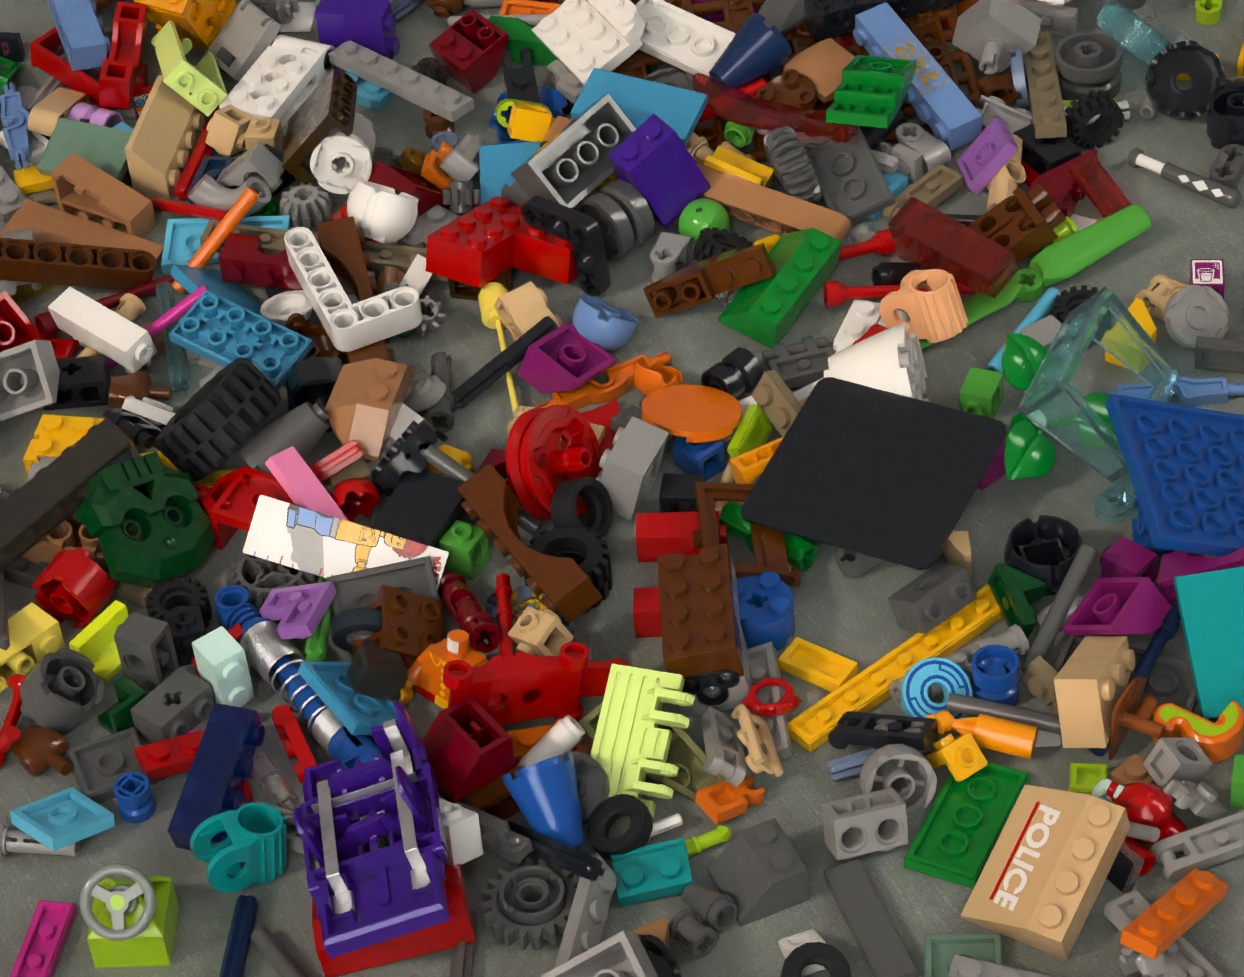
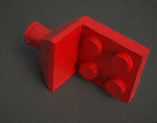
[193,466,295,550]

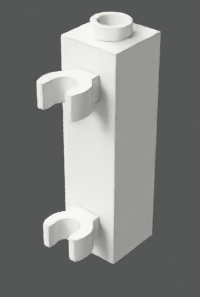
[48,286,157,374]

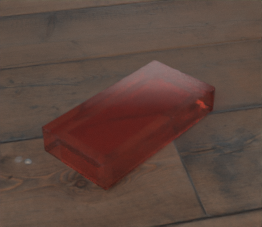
[1069,155,1132,218]

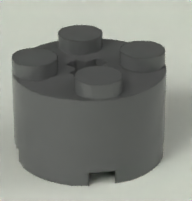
[20,648,105,735]

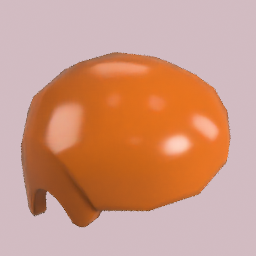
[633,357,684,396]

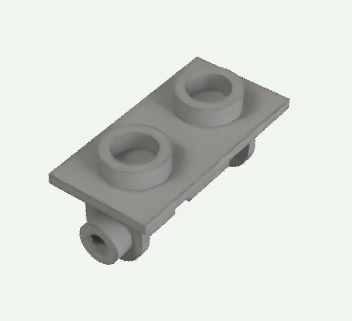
[976,95,1033,135]

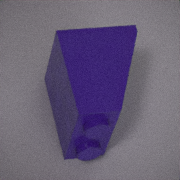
[315,0,400,60]
[608,114,711,229]

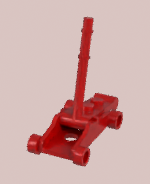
[443,573,629,725]

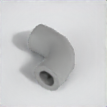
[187,174,272,217]

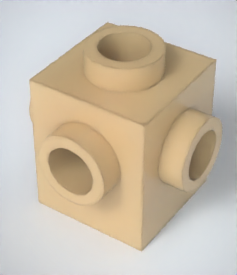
[507,606,574,656]

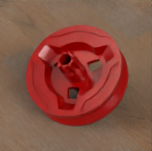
[506,405,602,521]

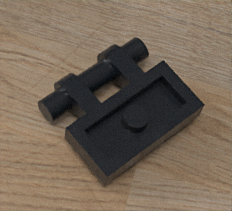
[103,409,166,448]

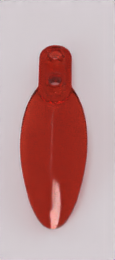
[692,73,857,142]

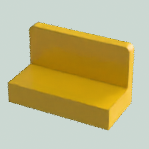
[704,145,774,188]

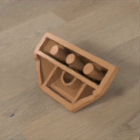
[325,358,416,462]

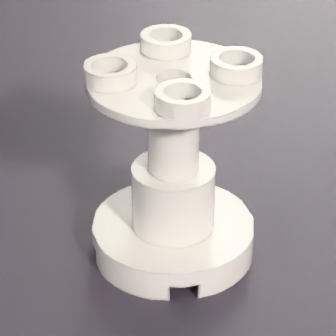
[310,112,376,194]

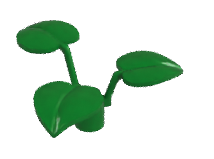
[1002,333,1118,481]

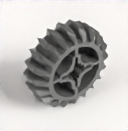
[763,125,821,203]
[226,553,319,611]

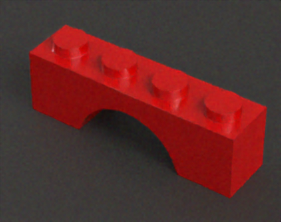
[99,1,147,109]

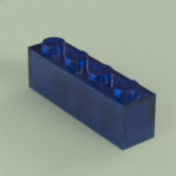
[167,703,265,851]

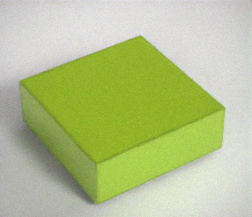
[1069,763,1108,795]

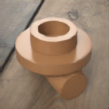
[377,266,405,294]

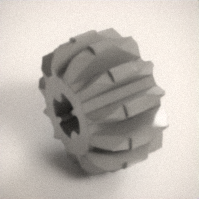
[279,182,332,230]

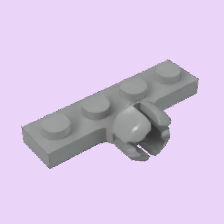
[1103,890,1223,977]

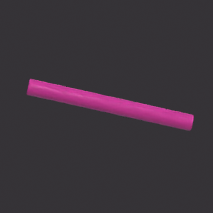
[106,285,209,371]

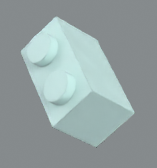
[191,626,255,715]

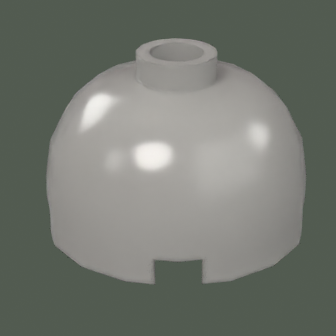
[859,744,937,819]

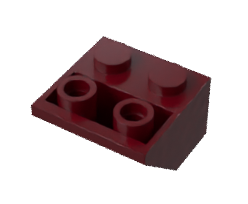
[428,9,509,94]
[421,695,516,803]

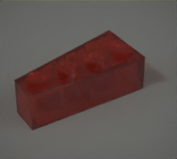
[888,196,1018,298]

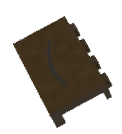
[282,69,357,185]

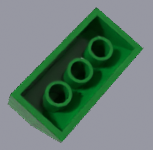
[718,228,841,349]

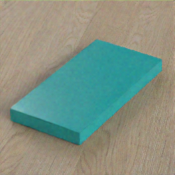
[1173,566,1244,721]

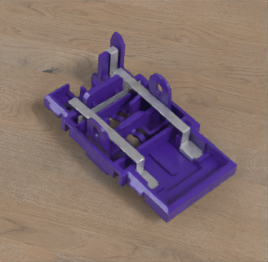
[293,700,450,958]

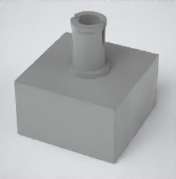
[952,0,1042,74]

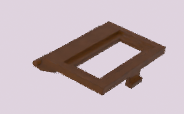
[692,481,800,587]

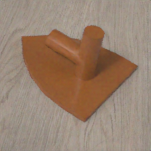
[1108,676,1165,761]

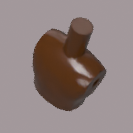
[978,71,1017,105]
[109,371,171,409]
[12,725,73,776]

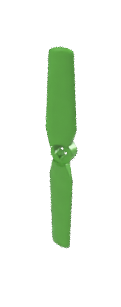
[919,204,1153,350]

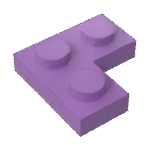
[259,581,337,640]

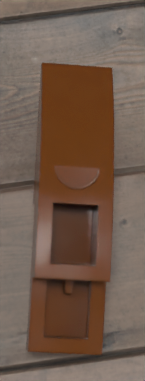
[643,243,776,318]

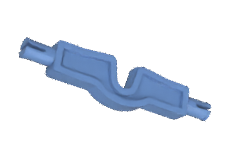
[0,82,33,170]
[1099,376,1244,407]

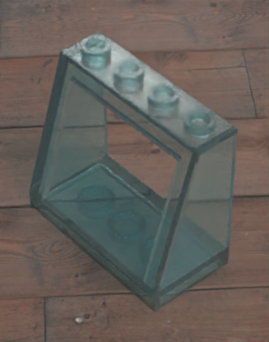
[1017,286,1179,483]

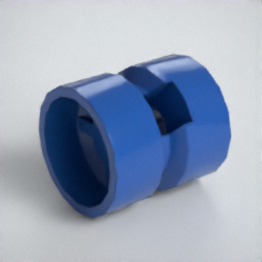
[972,644,1019,706]

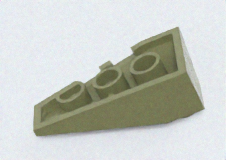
[578,702,725,803]

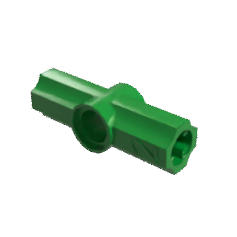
[720,502,818,571]

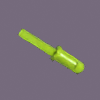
[685,825,732,858]

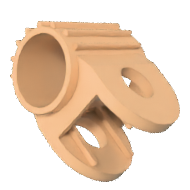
[879,269,968,343]

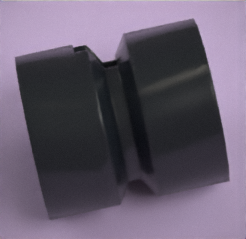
[701,347,764,400]

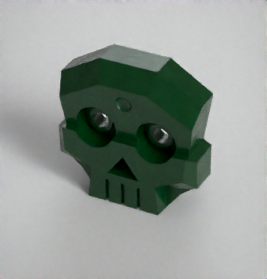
[74,451,216,589]

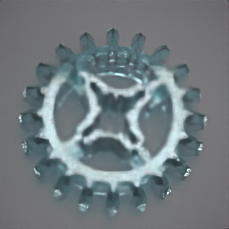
[1095,0,1172,65]

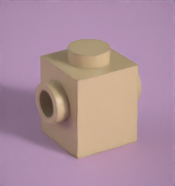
[205,104,254,156]

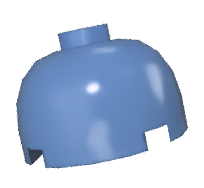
[572,295,639,351]

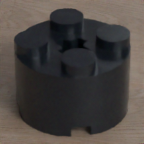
[1206,82,1244,149]
[286,357,343,433]

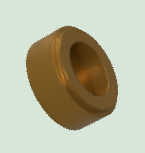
[399,147,426,175]

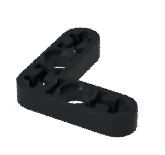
[521,196,610,297]

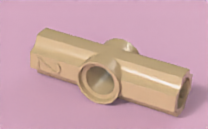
[986,134,1026,211]

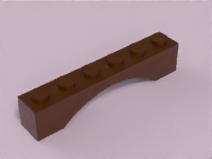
[316,216,396,364]
[457,463,603,624]

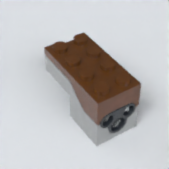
[657,543,752,717]

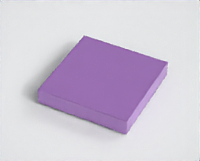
[957,116,1019,195]

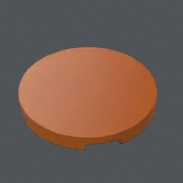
[641,384,742,443]

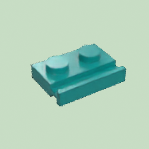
[610,837,693,907]

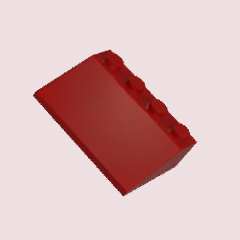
[312,863,476,977]

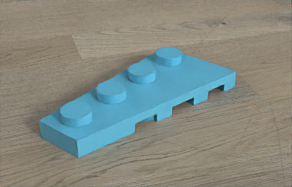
[161,215,292,274]

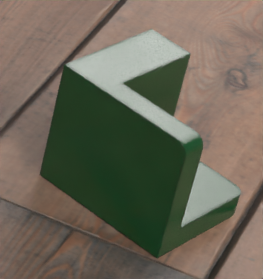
[97,674,147,734]

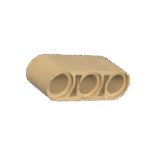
[28,87,90,137]

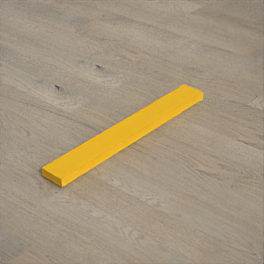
[788,584,1003,753]

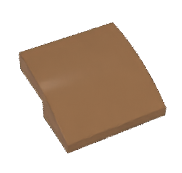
[783,38,855,103]

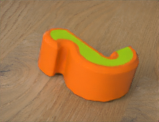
[1152,700,1244,764]

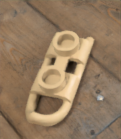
[731,704,783,777]

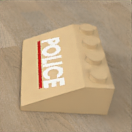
[960,785,1131,960]

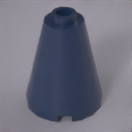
[709,13,793,94]

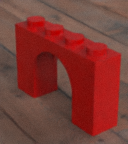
[633,511,728,638]

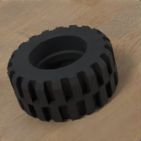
[155,357,281,482]

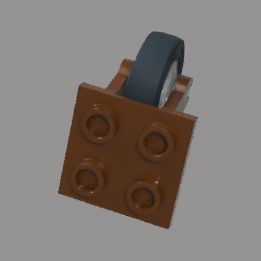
[331,584,443,660]

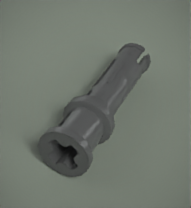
[425,351,455,433]

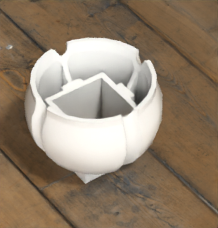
[347,180,419,244]

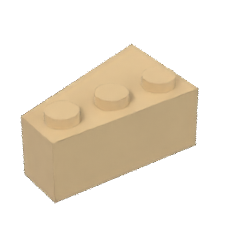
[1054,636,1135,748]

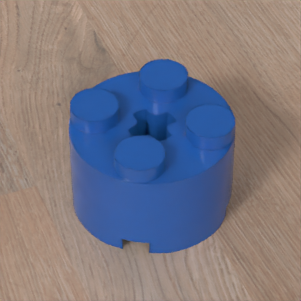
[737,571,795,652]

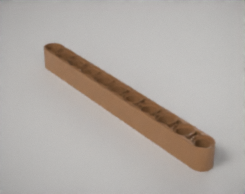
[541,116,852,244]

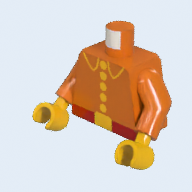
[385,629,488,709]

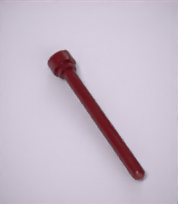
[35,275,175,339]

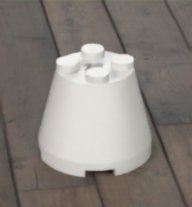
[824,323,930,402]

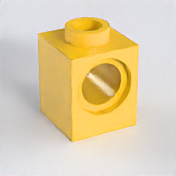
[507,102,555,143]

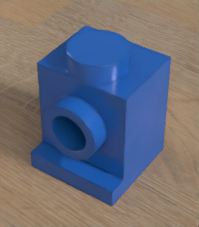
[672,436,726,481]

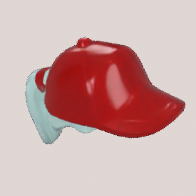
[1092,778,1188,846]

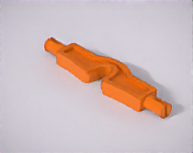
[535,351,671,410]

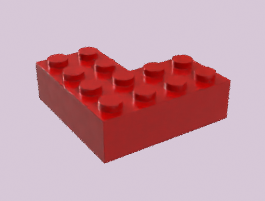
[425,196,602,288]

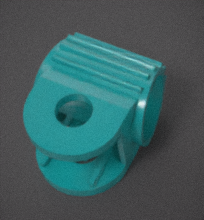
[190,802,287,893]

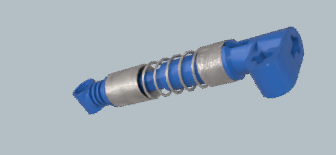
[214,585,383,769]

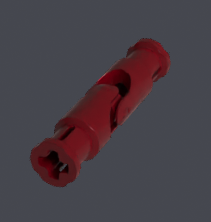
[438,571,502,653]

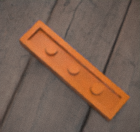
[1119,868,1229,960]

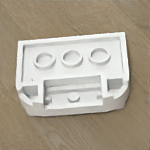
[532,0,648,86]

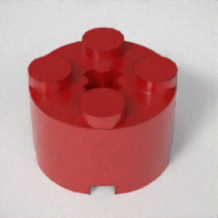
[32,547,117,629]

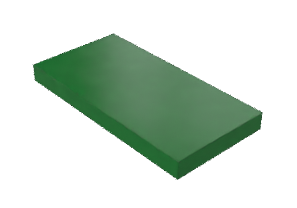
[904,761,1030,889]

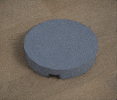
[1009,48,1030,109]

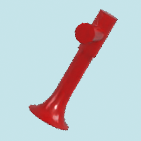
[0,674,26,769]

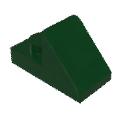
[987,563,1047,639]

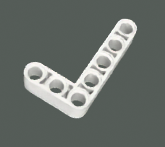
[284,227,423,352]

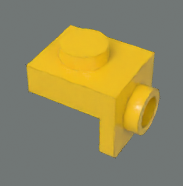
[924,732,988,782]

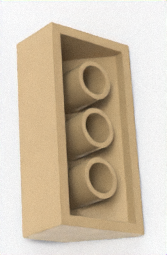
[124,75,204,199]

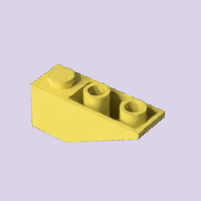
[0,602,65,693]

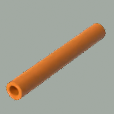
[171,186,260,294]

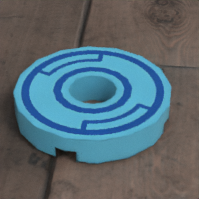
[899,657,973,719]

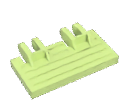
[590,664,695,818]

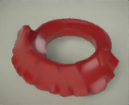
[740,678,802,717]

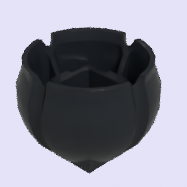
[1004,515,1083,597]

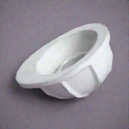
[260,290,314,327]

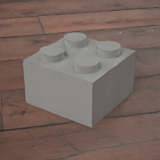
[596,416,669,521]

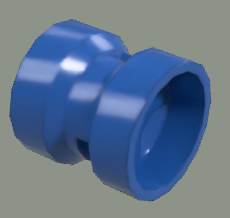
[113,772,156,823]

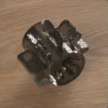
[413,57,449,86]

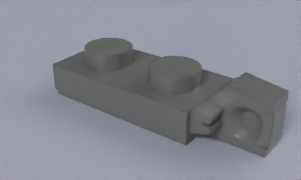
[456,801,534,864]

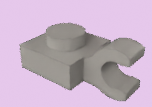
[547,60,584,104]
[880,142,923,184]

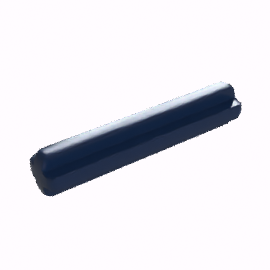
[219,895,258,977]

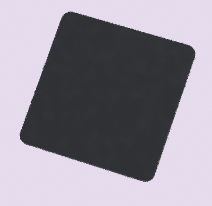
[740,377,1007,570]

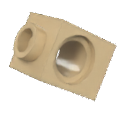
[244,118,285,153]

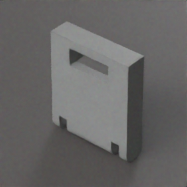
[204,0,281,81]

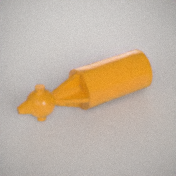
[926,710,1038,760]

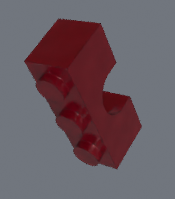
[218,233,321,290]

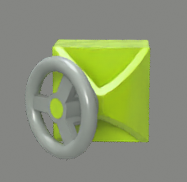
[80,863,179,968]

